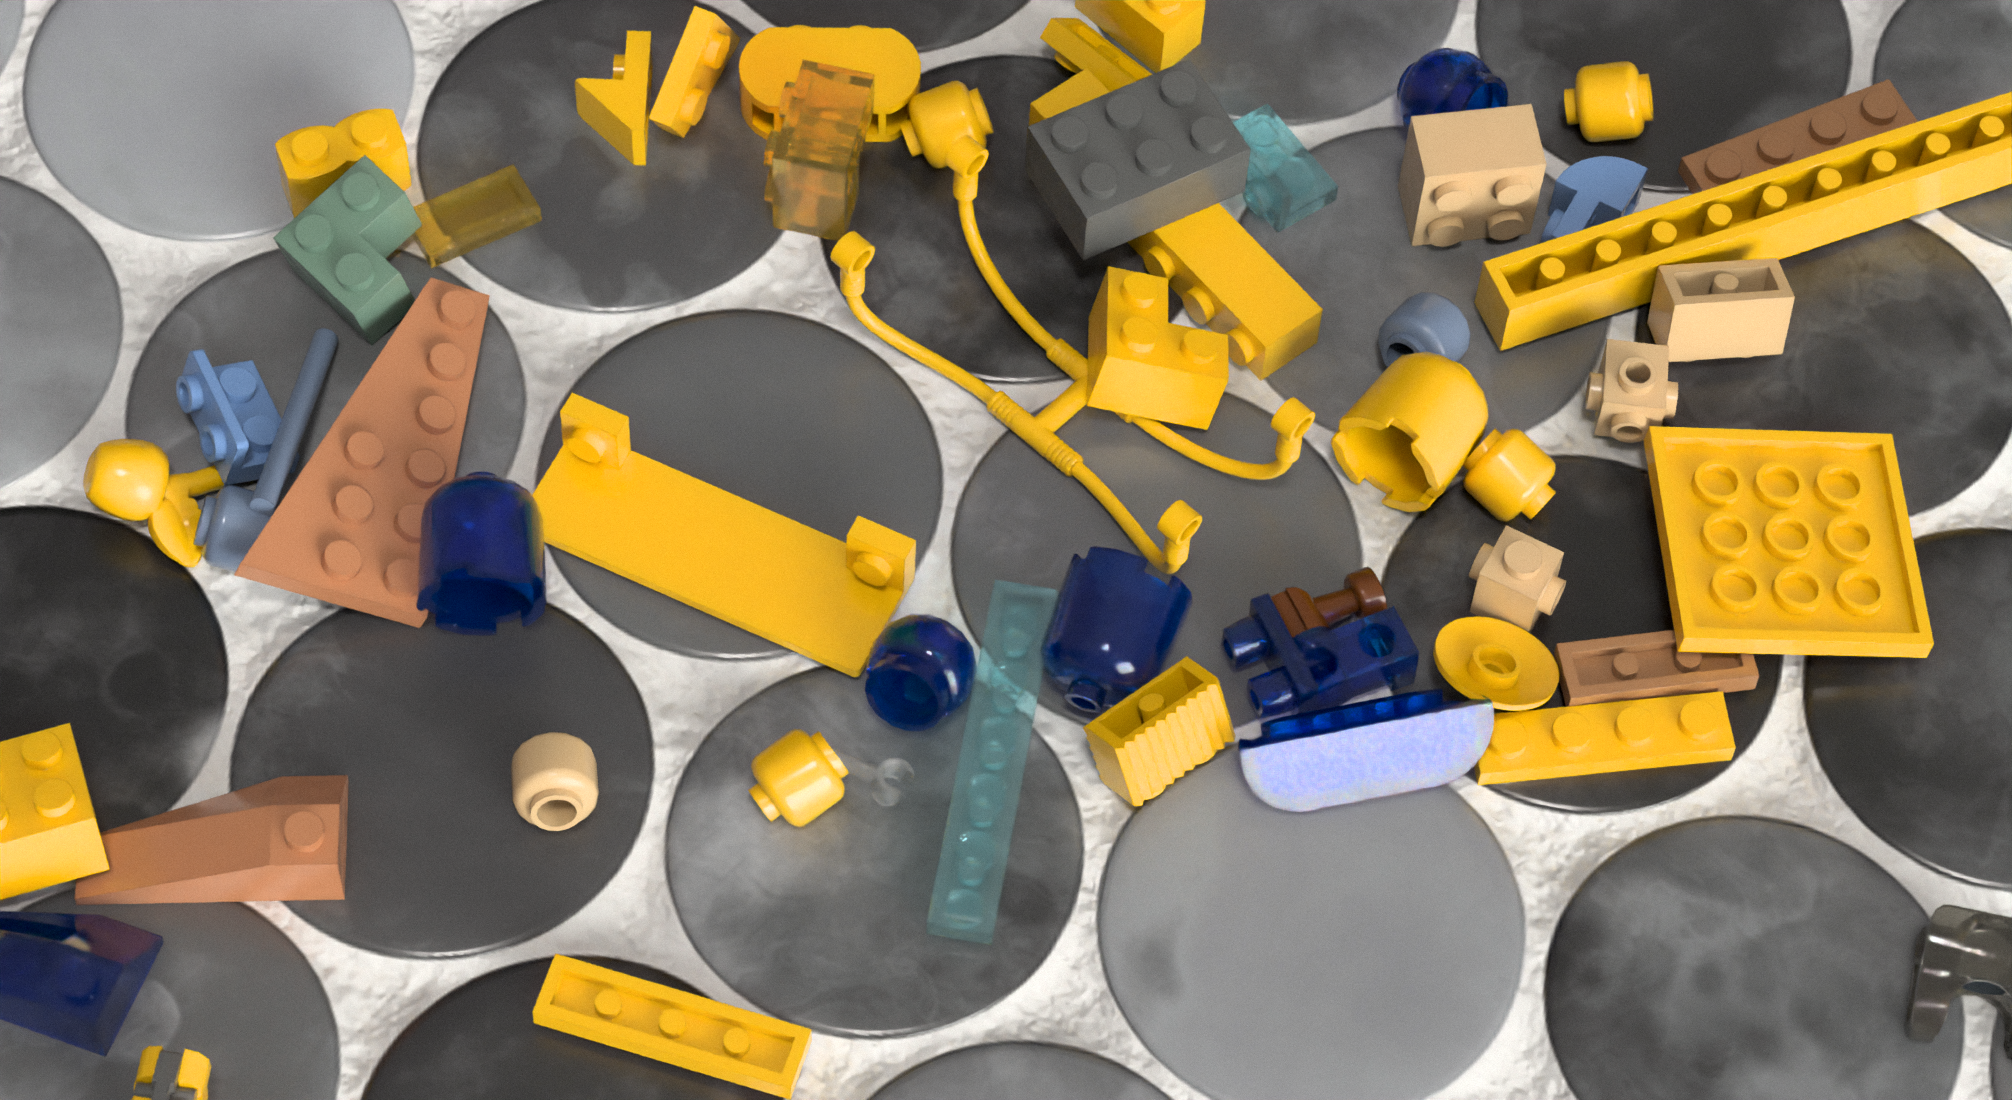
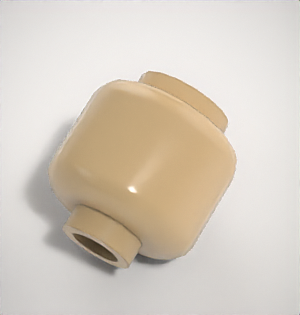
[511,732,599,831]

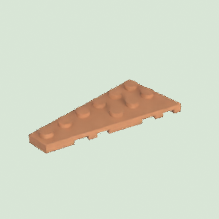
[234,278,490,628]

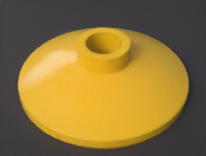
[1433,616,1559,711]

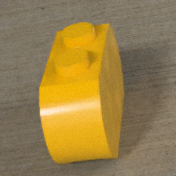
[739,25,921,142]

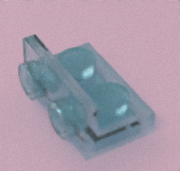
[1233,103,1338,233]

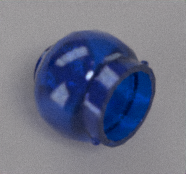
[1397,48,1508,130]
[865,614,977,731]

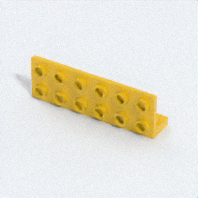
[517,393,916,677]

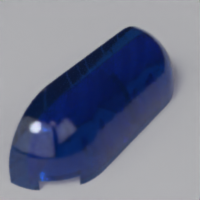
[1238,689,1494,812]

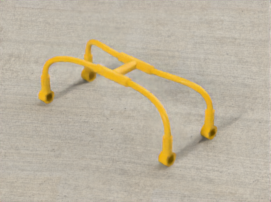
[830,135,1315,574]

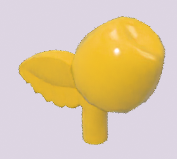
[83,439,224,567]

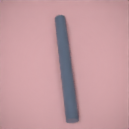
[249,328,338,517]

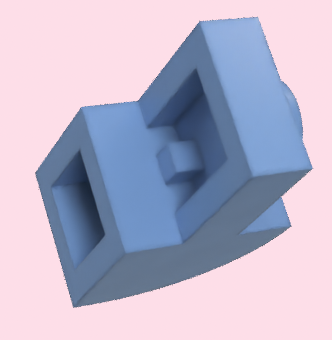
[1541,156,1648,242]

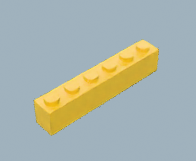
[1029,68,1323,381]

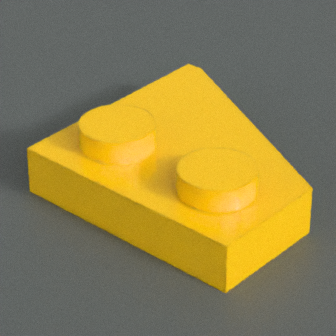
[649,6,741,138]

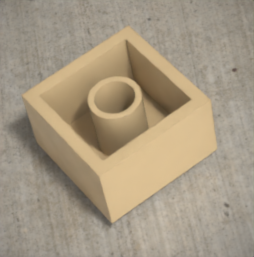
[1398,104,1547,247]

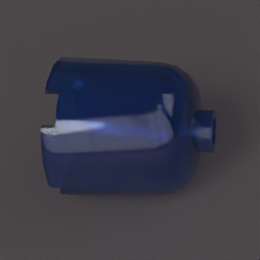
[416,472,547,636]
[1040,546,1193,713]

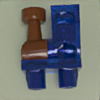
[1221,567,1420,724]

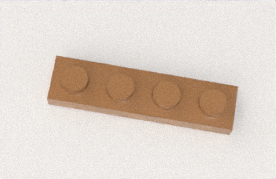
[1678,79,1918,194]

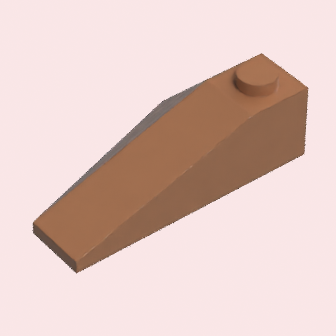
[75,775,349,905]

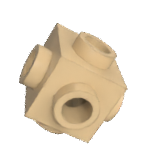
[1585,339,1678,443]

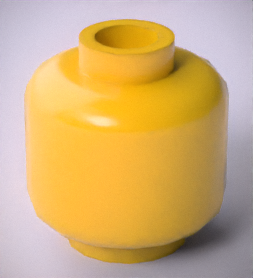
[1564,61,1654,143]
[900,81,994,168]
[1463,428,1556,522]
[748,729,849,827]

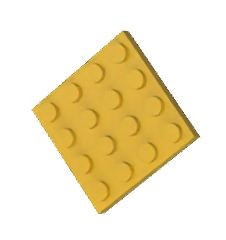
[1643,426,1934,658]

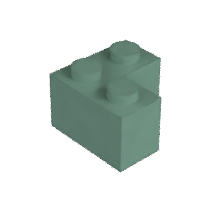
[273,155,422,345]

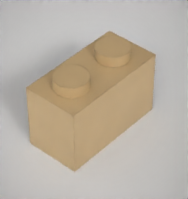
[1647,258,1795,362]

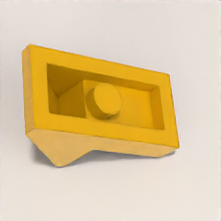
[575,30,653,165]

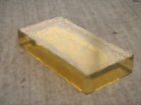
[412,164,542,268]

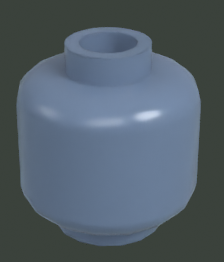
[1378,292,1471,368]
[193,485,281,572]

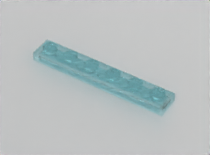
[926,580,1058,945]

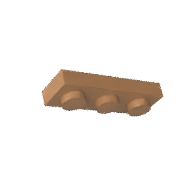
[1553,630,1759,707]

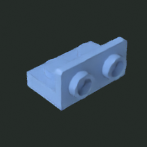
[176,349,300,485]

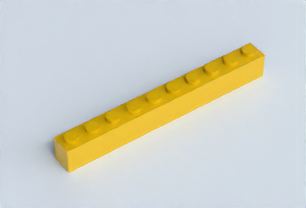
[1474,91,2012,351]

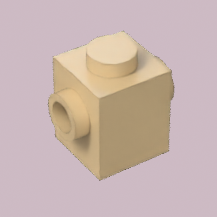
[1469,525,1567,633]

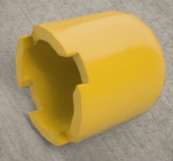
[1331,352,1489,512]

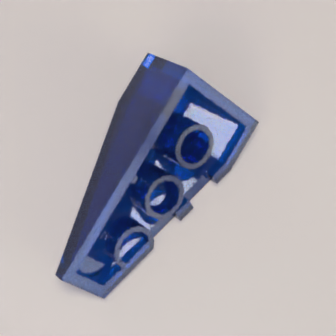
[0,911,164,1057]

